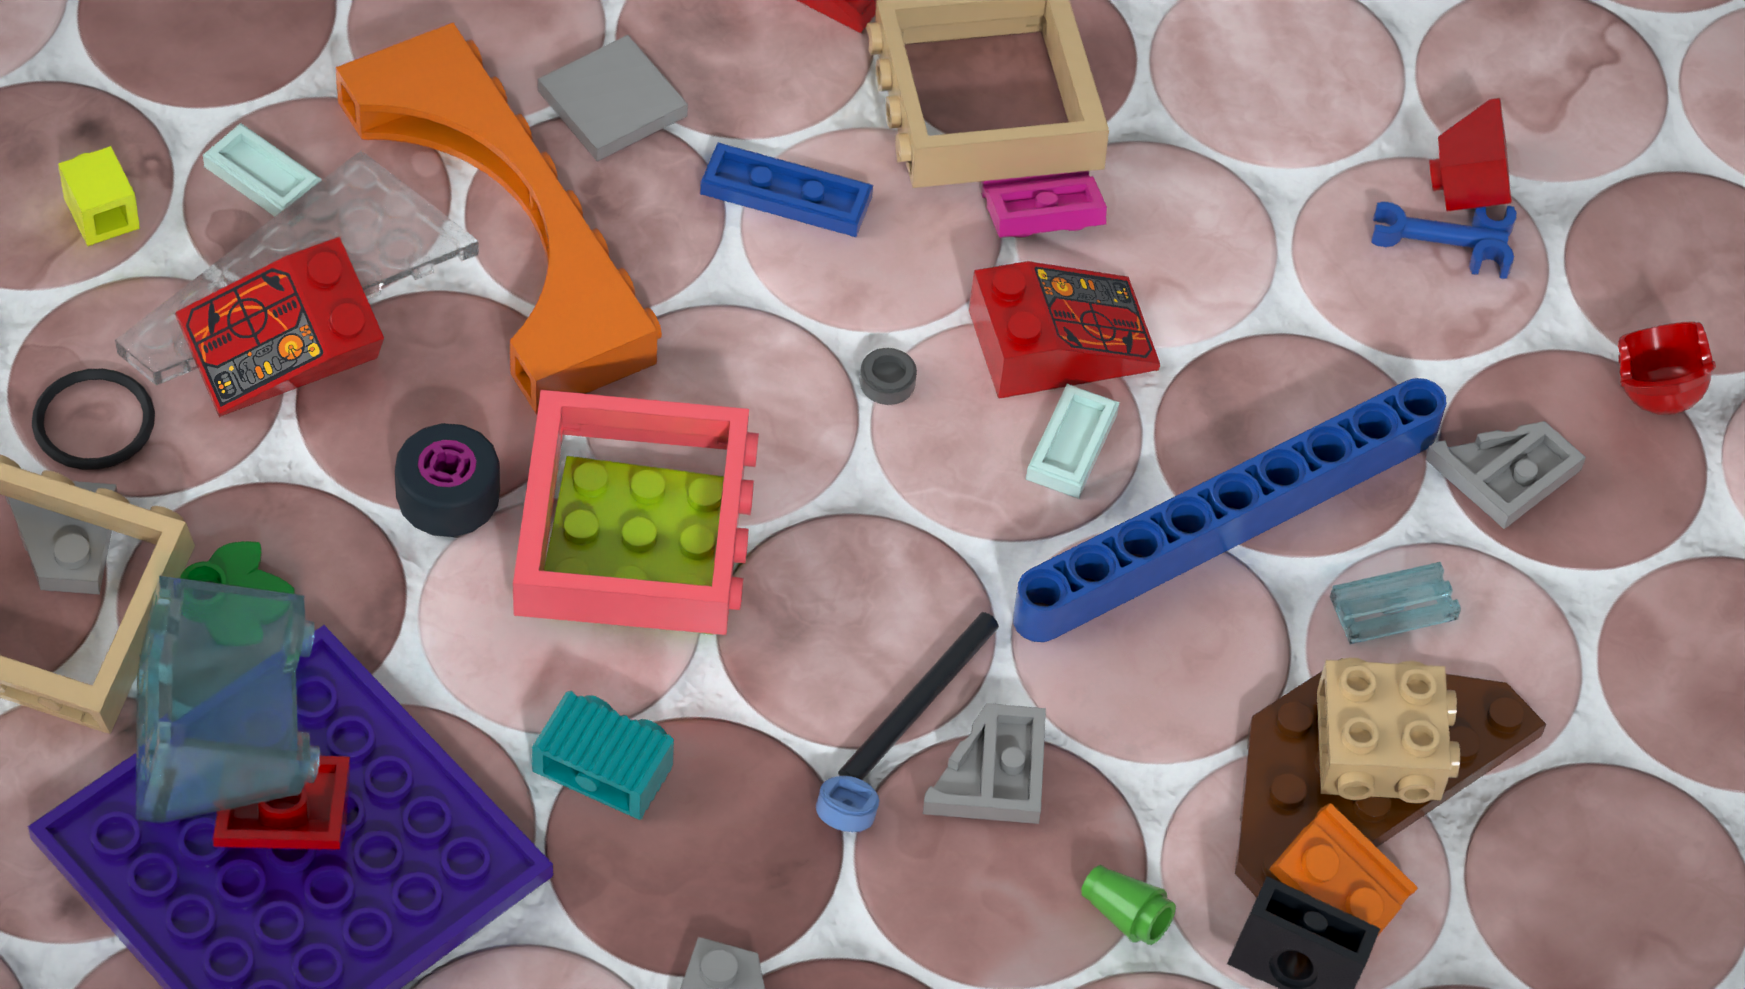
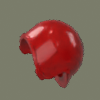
[1618,322,1716,415]

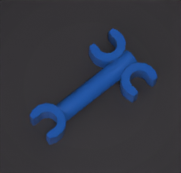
[1371,201,1517,279]

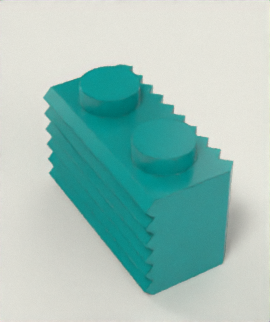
[532,691,674,820]

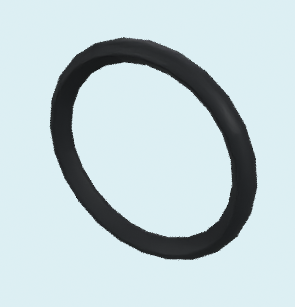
[32,369,155,470]

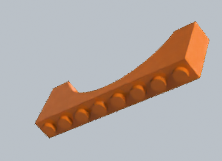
[335,22,662,415]

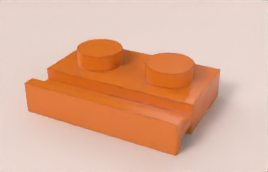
[1269,803,1418,937]

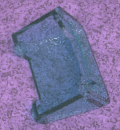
[136,576,320,823]

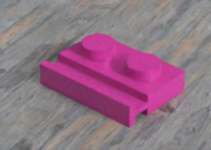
[981,171,1107,238]

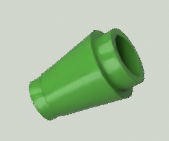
[1081,865,1176,945]

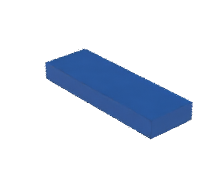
[700,142,873,237]

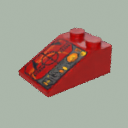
[175,236,384,417]
[969,261,1160,399]

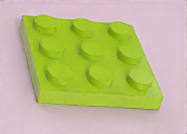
[544,456,724,635]

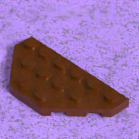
[1235,658,1546,898]

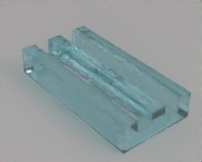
[1330,562,1461,644]

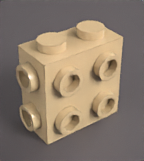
[1317,658,1460,803]

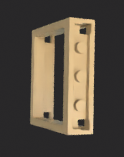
[867,0,1109,188]
[0,454,195,734]

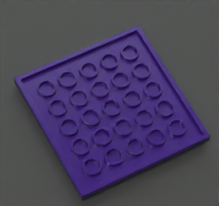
[28,625,553,989]

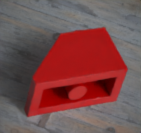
[1429,98,1512,212]

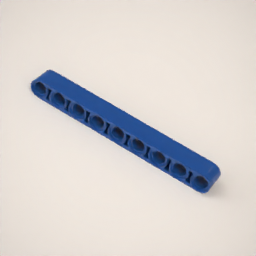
[1013,378,1447,642]

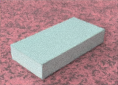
[203,123,323,224]
[1026,384,1120,499]

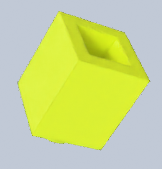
[58,146,140,246]

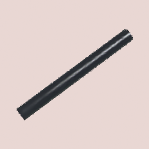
[838,612,999,780]

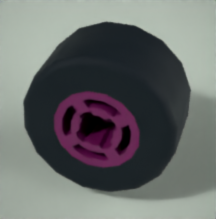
[395,423,500,537]

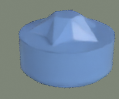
[816,776,880,832]

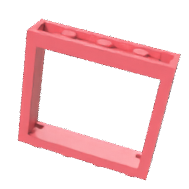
[513,390,759,635]

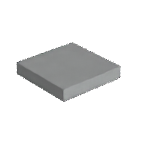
[538,35,688,161]

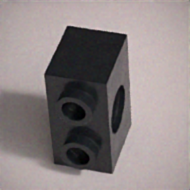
[1227,876,1381,989]

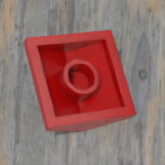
[213,754,350,850]

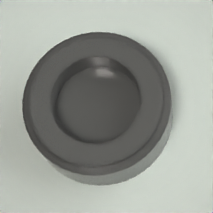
[859,348,917,405]

